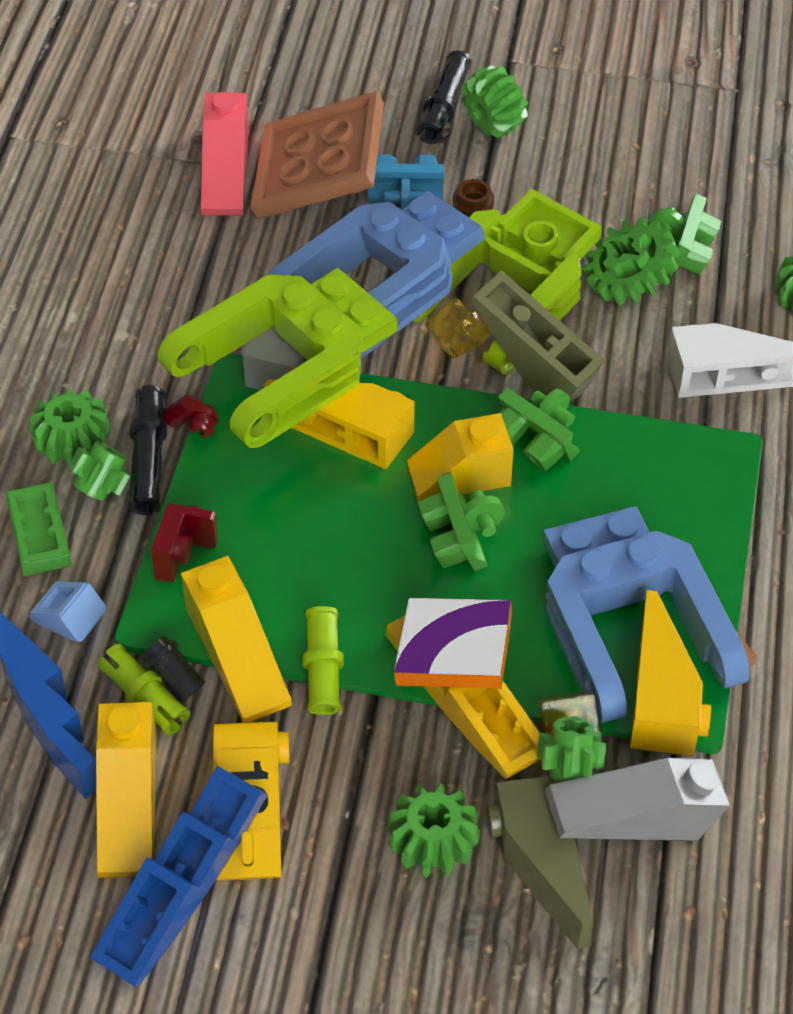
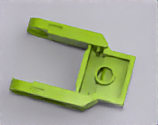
[413,188,602,375]
[157,268,398,448]

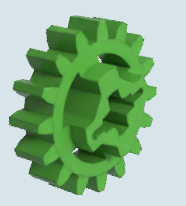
[583,217,680,306]

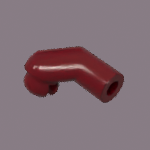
[163,395,219,438]

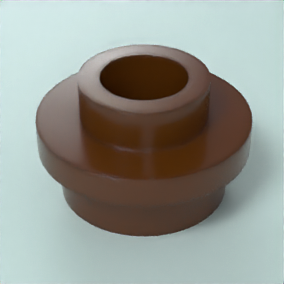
[452,179,495,217]

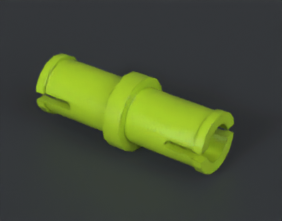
[303,606,344,715]
[98,644,191,736]

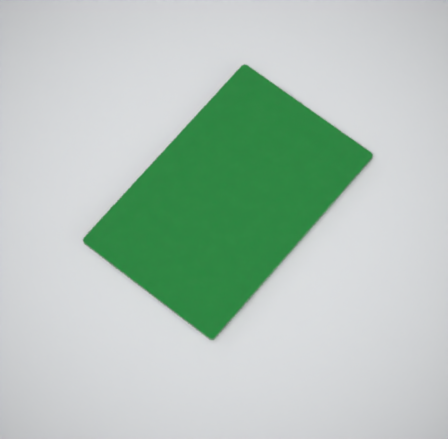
[114,353,763,754]

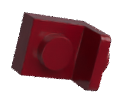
[150,503,218,583]

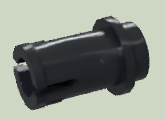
[141,636,206,703]

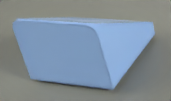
[28,581,106,642]

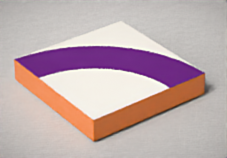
[394,598,513,689]

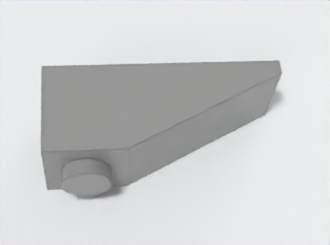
[545,758,730,841]

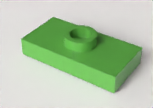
[5,482,72,577]

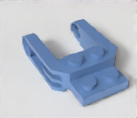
[267,191,485,359]
[543,506,750,724]

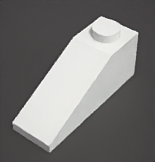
[666,323,793,398]

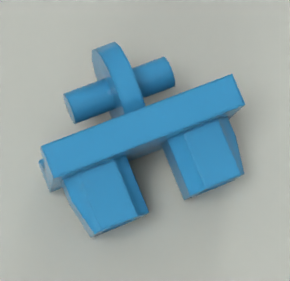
[367,154,444,210]

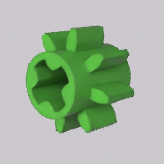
[69,441,131,501]
[537,717,607,783]

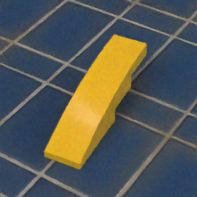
[385,616,541,779]

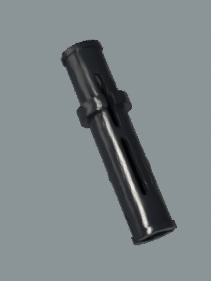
[417,50,472,144]
[129,385,167,515]

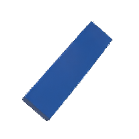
[0,612,96,799]
[89,766,268,987]

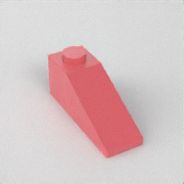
[201,92,249,215]

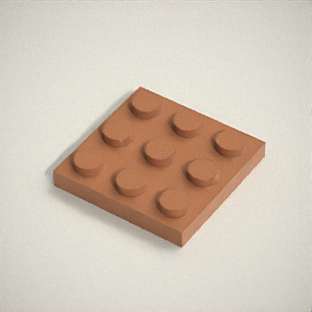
[250,91,384,219]

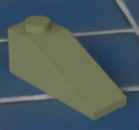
[471,270,605,405]
[486,776,593,949]

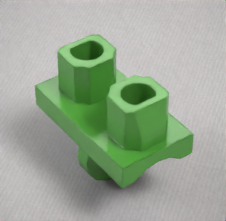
[648,193,722,276]
[498,387,580,472]
[418,473,505,571]

